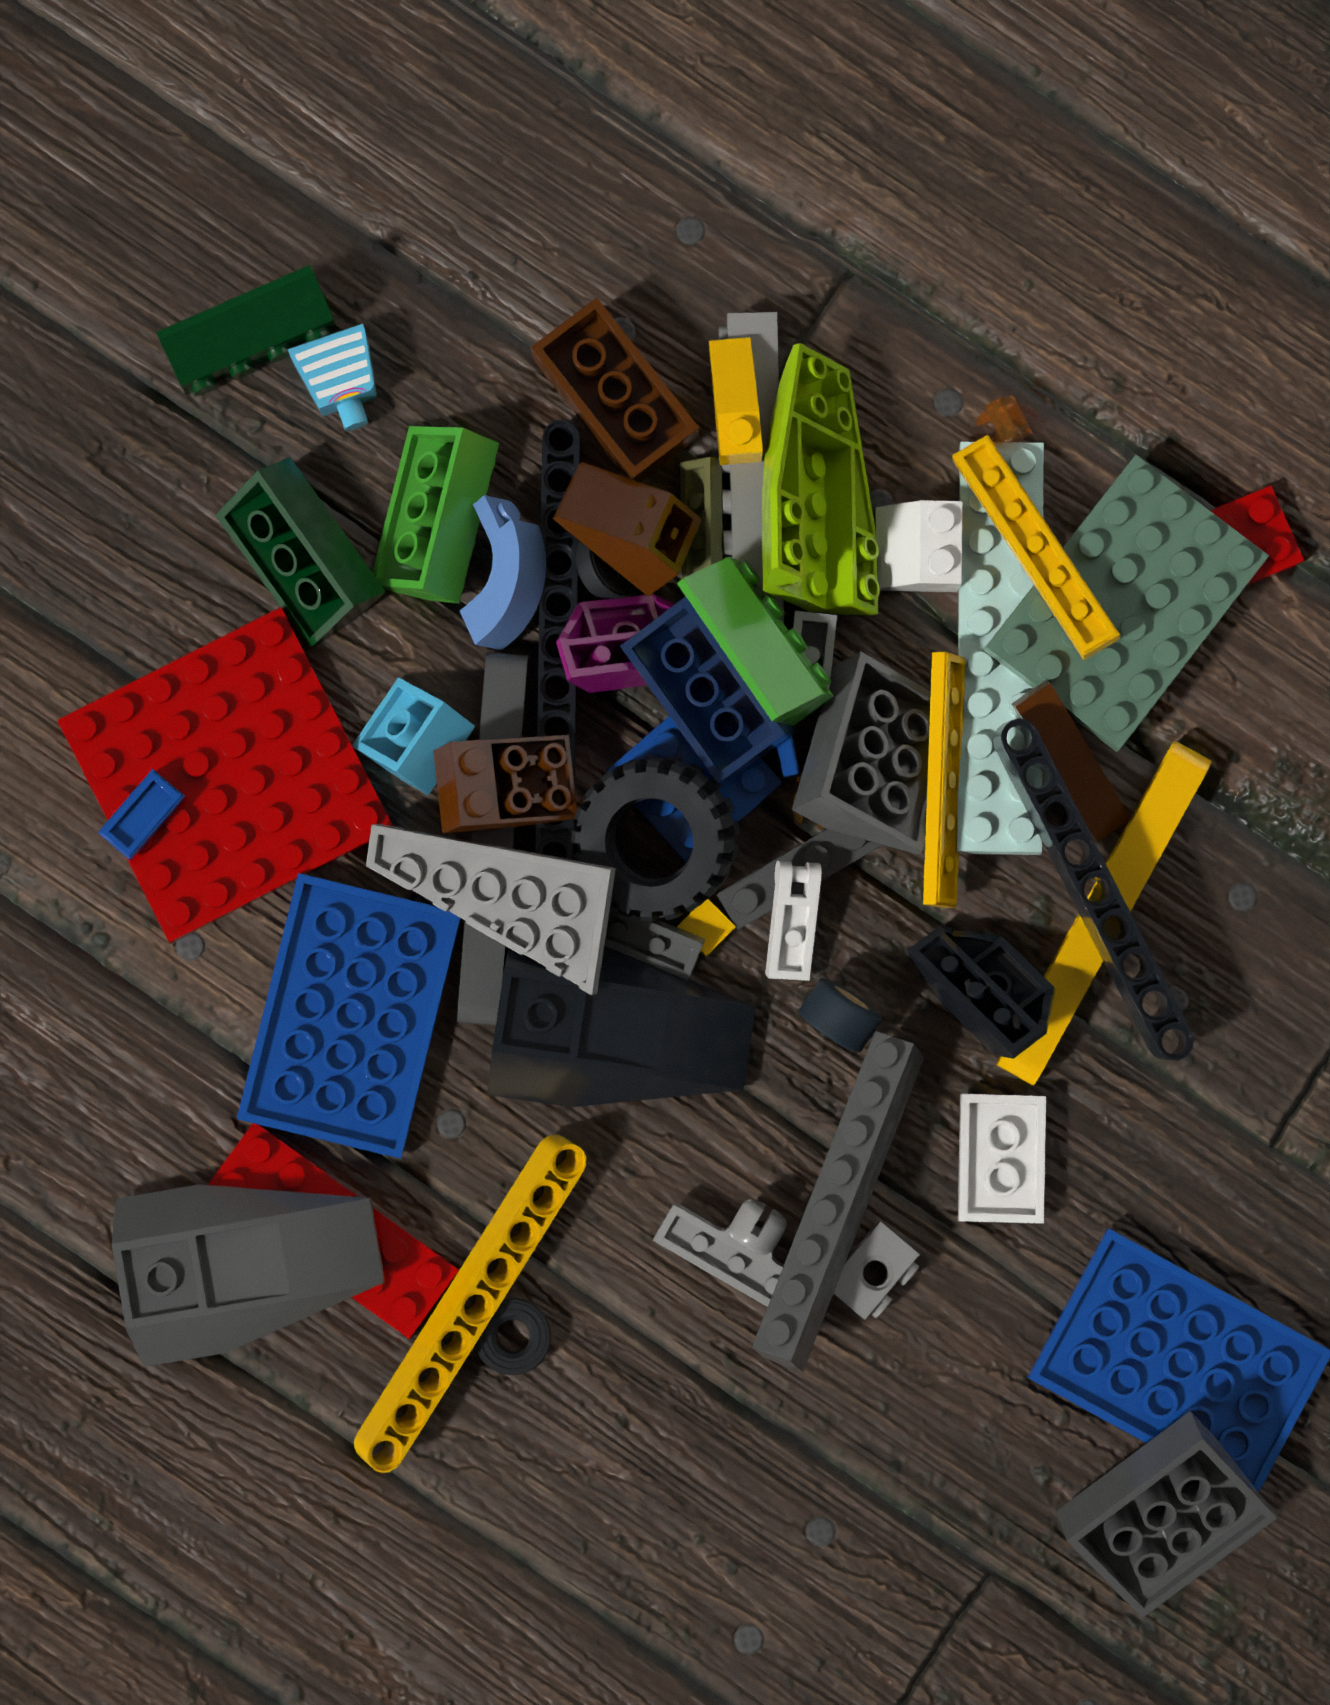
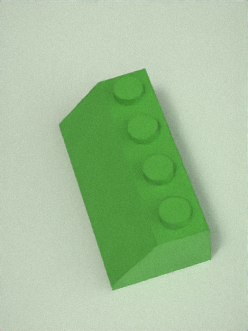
[372,426,499,603]
[677,557,834,726]

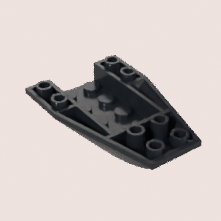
[487,946,756,1107]

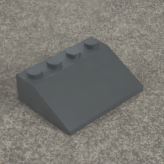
[792,652,931,854]
[1056,1411,1277,1618]

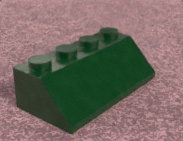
[156,265,337,396]
[216,457,386,649]

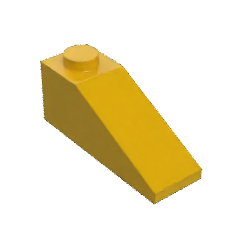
[709,337,763,465]

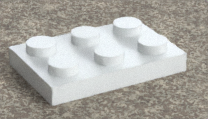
[958,1094,1046,1223]

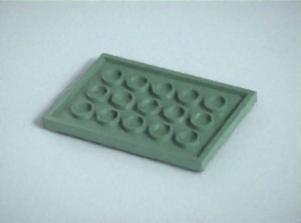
[984,455,1269,752]

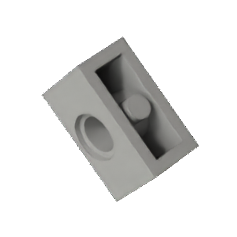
[833,1221,920,1320]

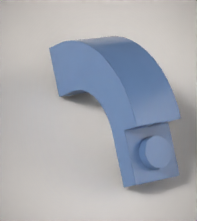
[460,495,546,650]

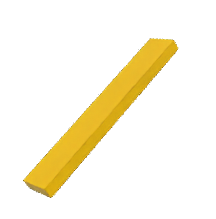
[952,435,1120,660]
[923,652,966,908]

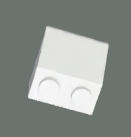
[875,500,962,592]

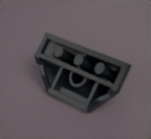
[907,926,1055,1059]

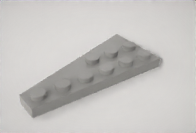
[366,823,616,995]

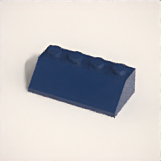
[620,596,795,784]

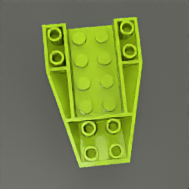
[762,343,880,616]

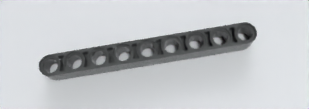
[457,652,529,1025]

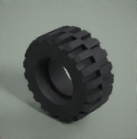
[571,755,739,921]

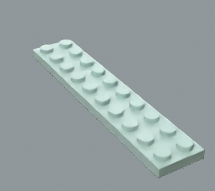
[957,442,1044,855]

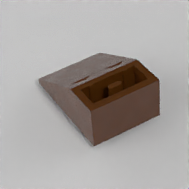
[553,462,702,596]
[433,735,577,834]

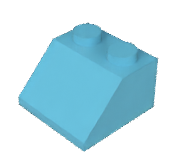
[352,677,475,795]

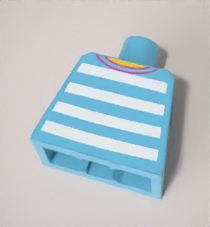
[288,324,377,431]

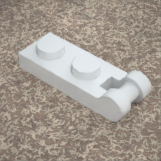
[765,860,822,981]

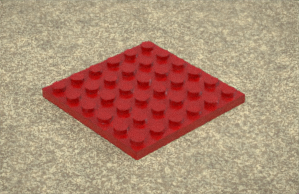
[57,607,393,944]

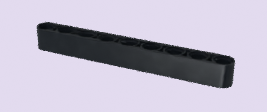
[993,718,1194,1061]

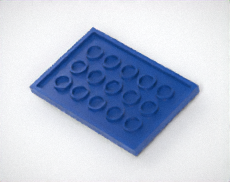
[237,873,461,1159]
[1027,1228,1330,1492]

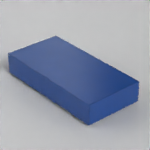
[98,769,186,861]

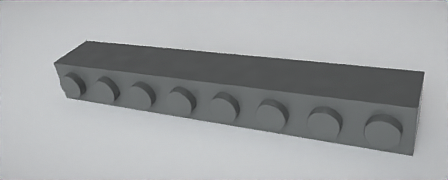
[752,1031,924,1372]

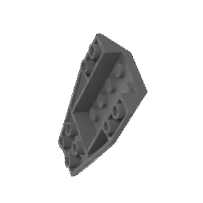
[112,1184,385,1367]

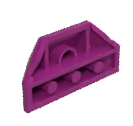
[556,594,675,693]

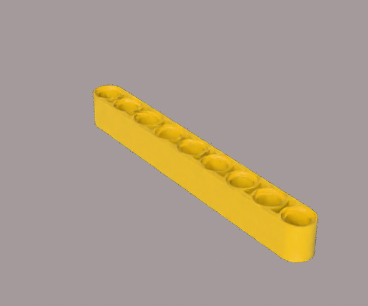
[996,741,1212,1085]
[354,1135,586,1473]

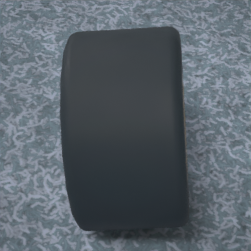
[799,978,882,1053]

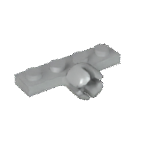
[653,1199,787,1307]

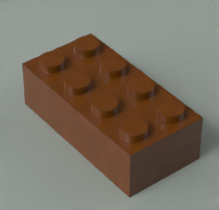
[530,297,699,482]

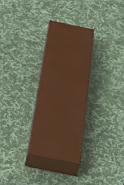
[1011,681,1131,842]

